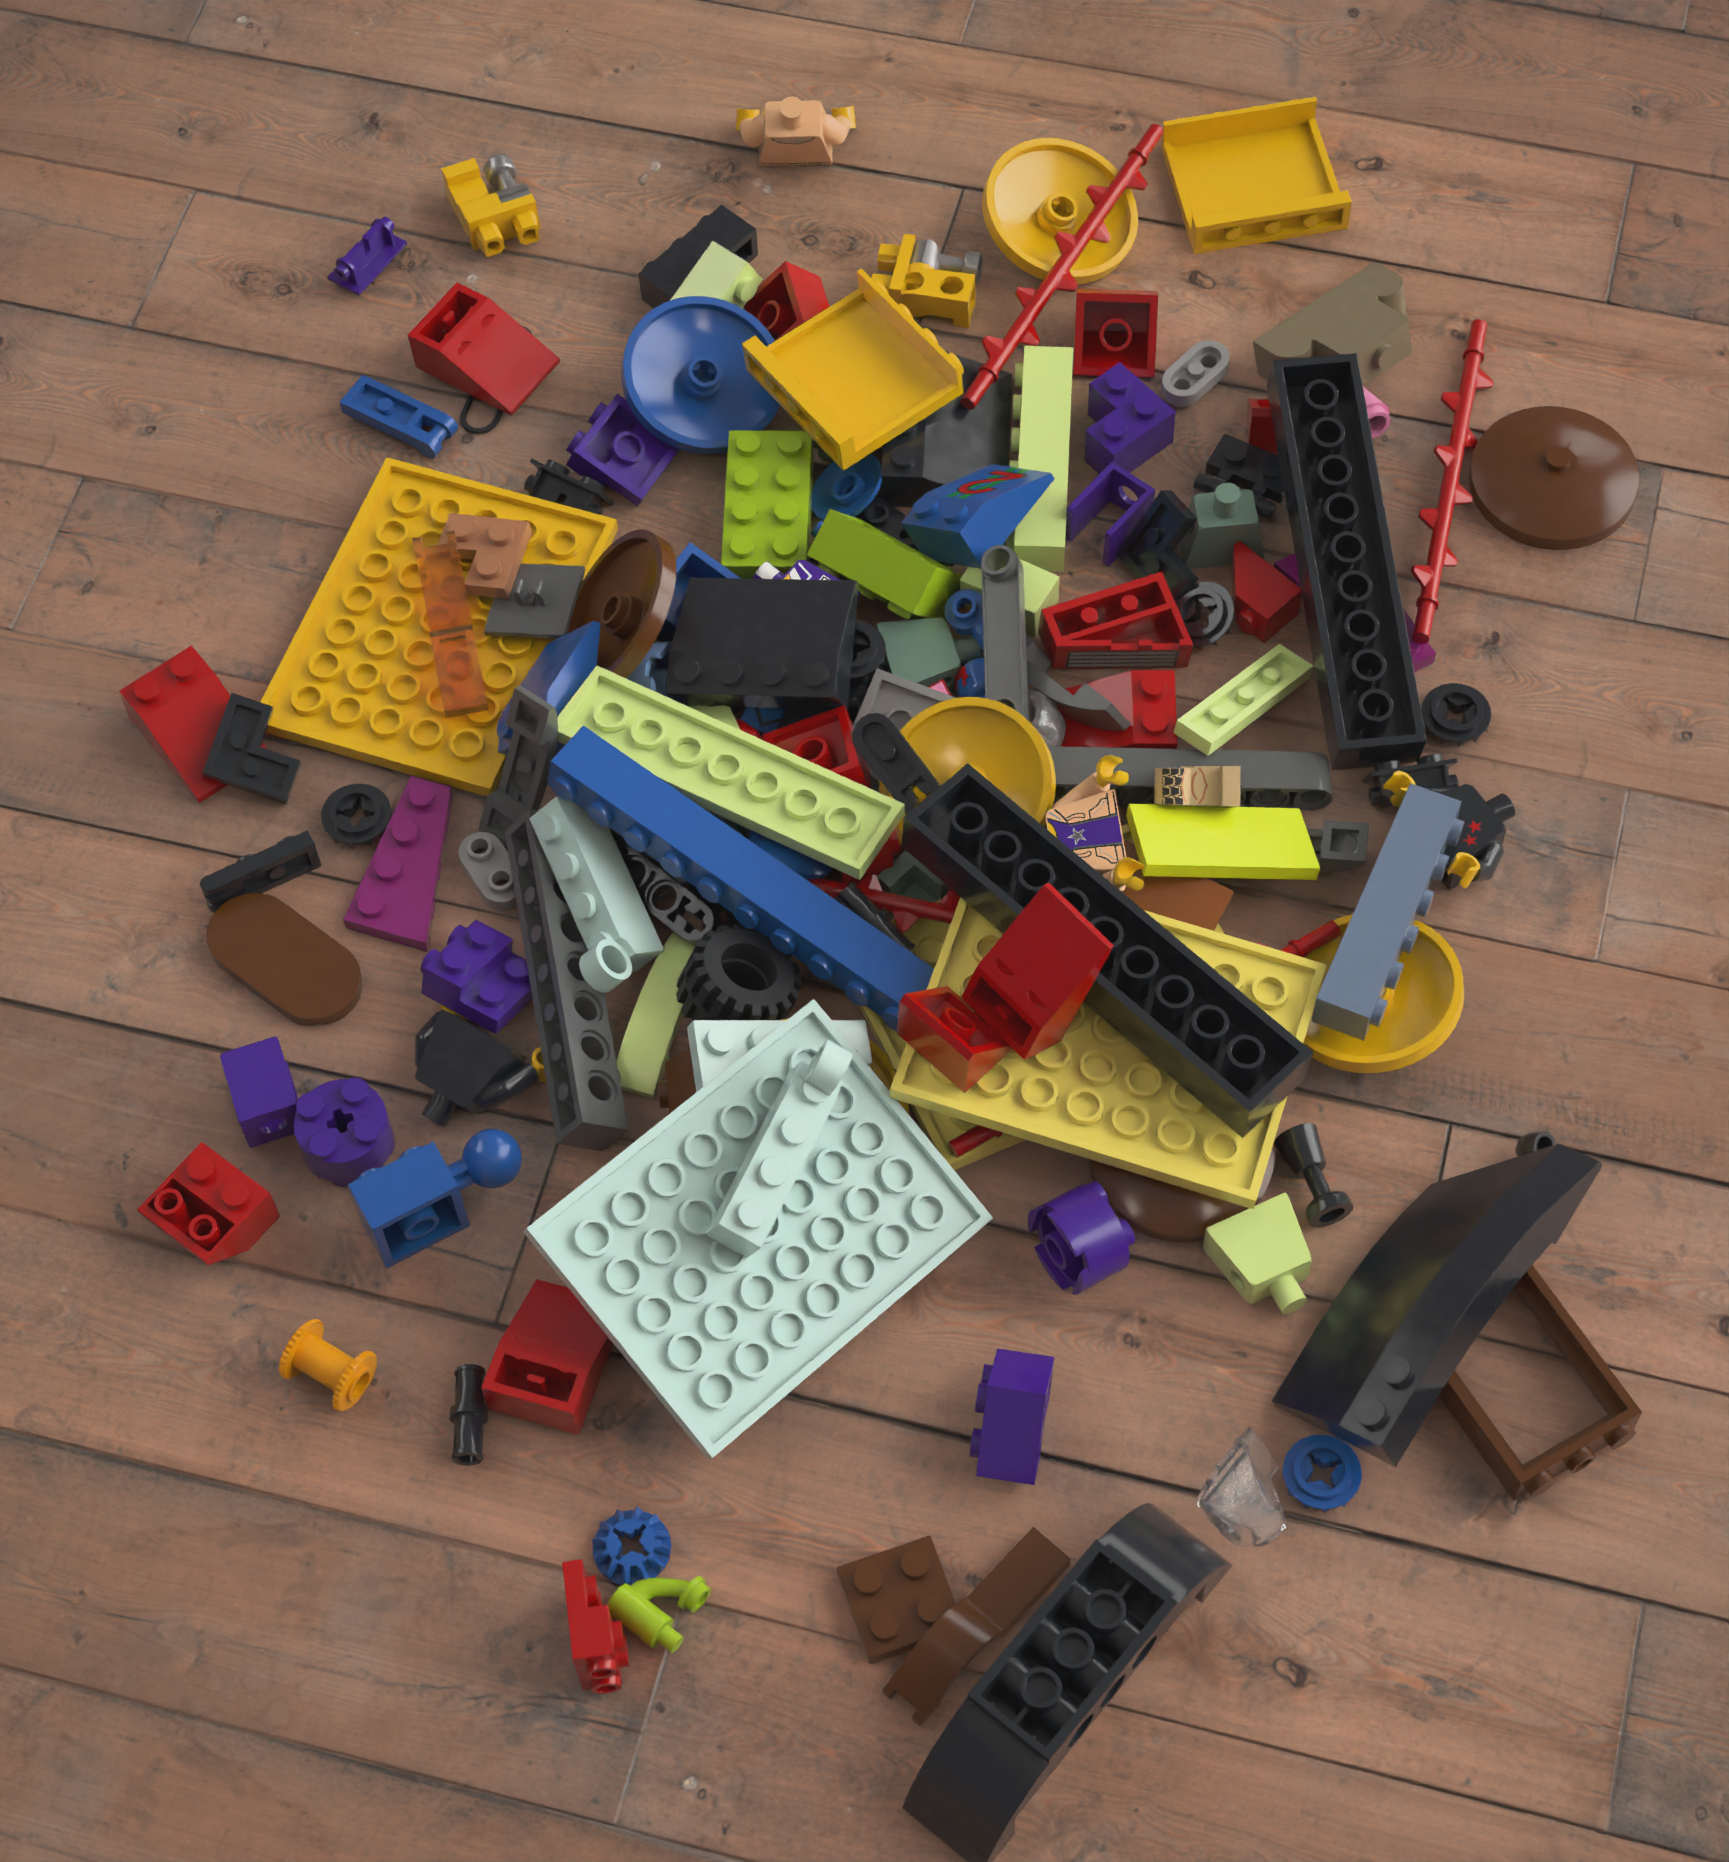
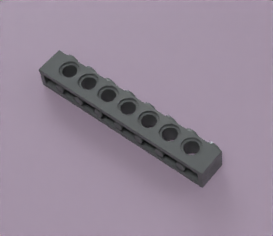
[505,809,628,1151]

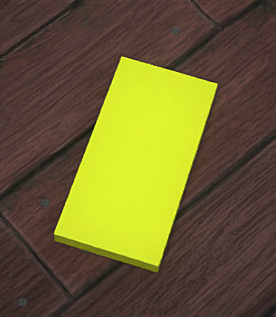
[1126,804,1320,880]

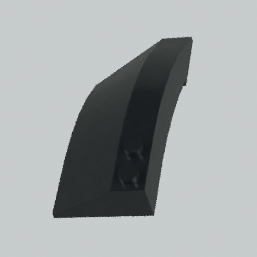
[1272,1144,1602,1467]

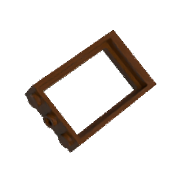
[1439,1265,1642,1501]

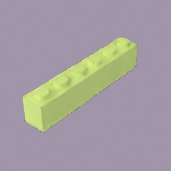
[1006,346,1073,572]

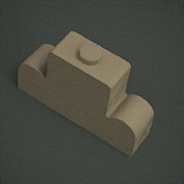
[1253,261,1412,385]

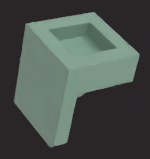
[877,851,947,902]

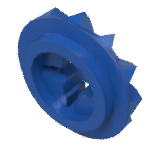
[1282,1435,1362,1513]
[592,1507,671,1585]

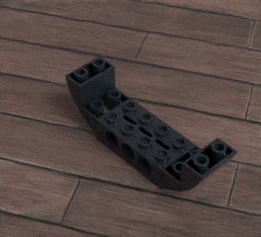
[902,1503,1232,1862]

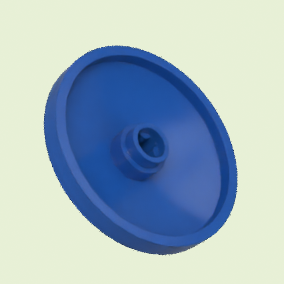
[621,296,780,455]

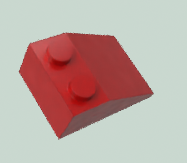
[119,645,267,804]
[1043,670,1178,749]

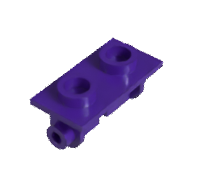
[327,217,407,296]

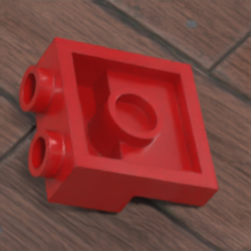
[562,1559,630,1694]

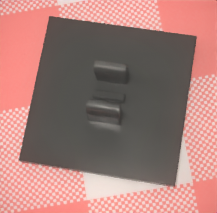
[484,564,585,639]

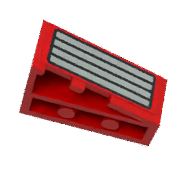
[1038,572,1193,669]

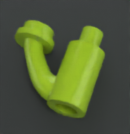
[607,1575,711,1653]

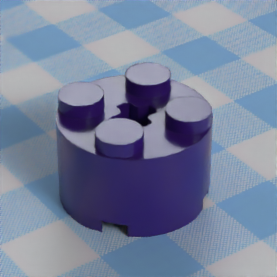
[294,1077,395,1187]
[1028,1181,1135,1295]

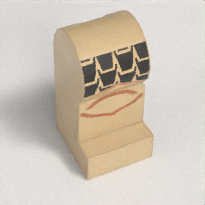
[1154,766,1240,807]

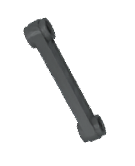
[981,545,1029,721]

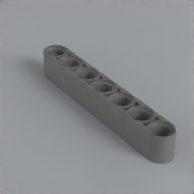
[1048,746,1333,810]

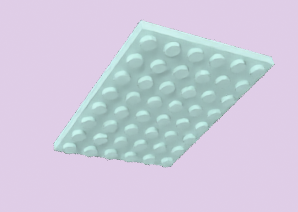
[523,999,993,1460]

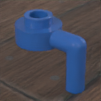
[945,589,984,653]

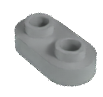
[1161,340,1230,407]
[459,832,517,911]

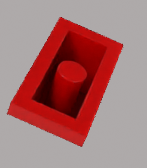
[1231,540,1302,643]

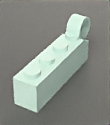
[529,796,664,992]
[705,1039,853,1258]

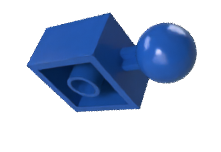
[348,1129,522,1269]

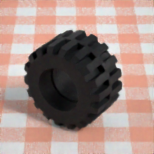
[676,924,802,1020]

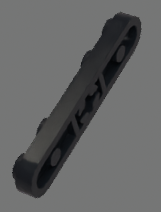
[852,713,941,815]

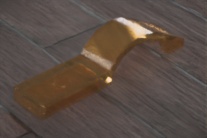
[412,530,489,718]

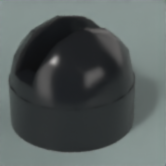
[1515,1131,1556,1156]

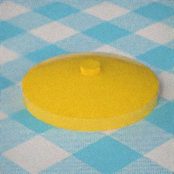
[982,138,1138,285]
[879,697,1056,849]
[1303,914,1464,1073]

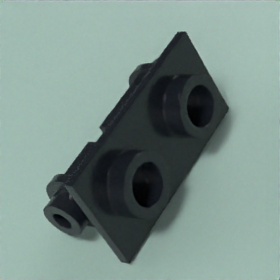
[524,458,614,515]
[1362,753,1459,809]

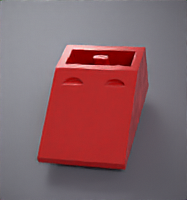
[407,282,560,416]
[961,882,1114,1060]
[481,1279,613,1435]

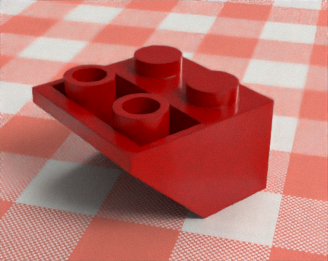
[137,1142,280,1266]

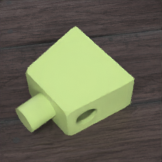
[1203,1192,1312,1314]

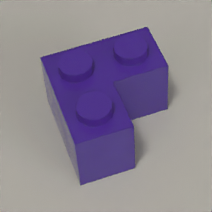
[1084,362,1176,474]
[969,1348,1055,1485]

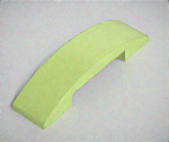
[616,932,695,1099]

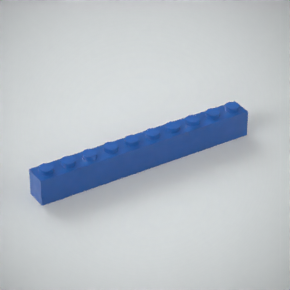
[547,725,934,1031]

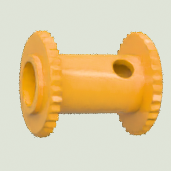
[279,1319,377,1412]

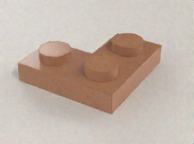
[437,513,532,599]

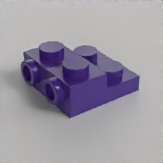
[566,393,679,507]
[420,919,533,1034]

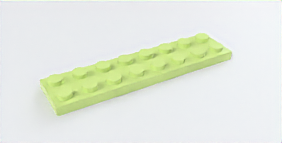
[557,666,905,880]

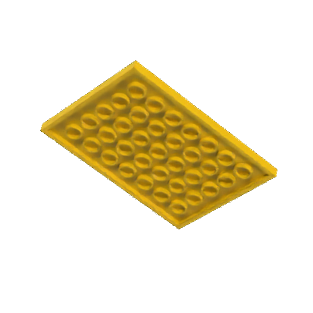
[260,457,618,797]

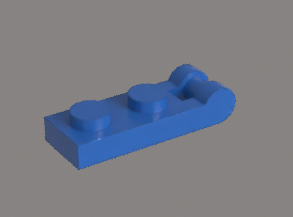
[339,374,458,459]

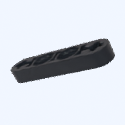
[610,830,721,946]

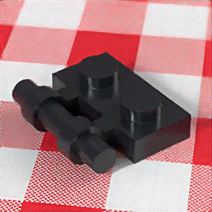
[1193,434,1285,519]

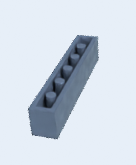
[1312,783,1465,1041]

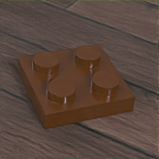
[837,1535,956,1664]

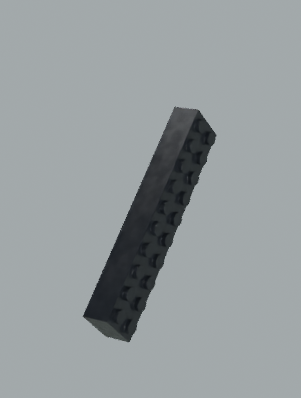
[1267,353,1427,770]
[901,763,1313,1138]

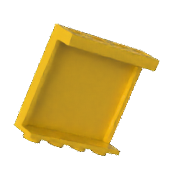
[1161,97,1352,254]
[742,268,964,471]

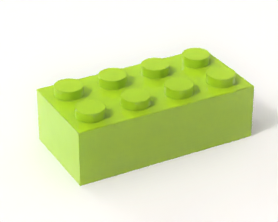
[721,430,814,579]

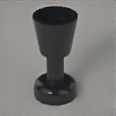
[1274,1123,1354,1228]

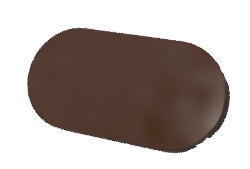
[206,893,362,1026]

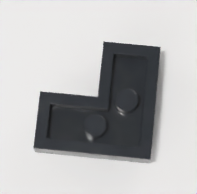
[1116,490,1199,601]
[202,693,301,804]

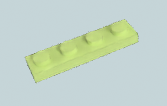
[1174,644,1313,756]

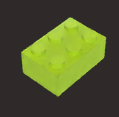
[807,509,963,620]

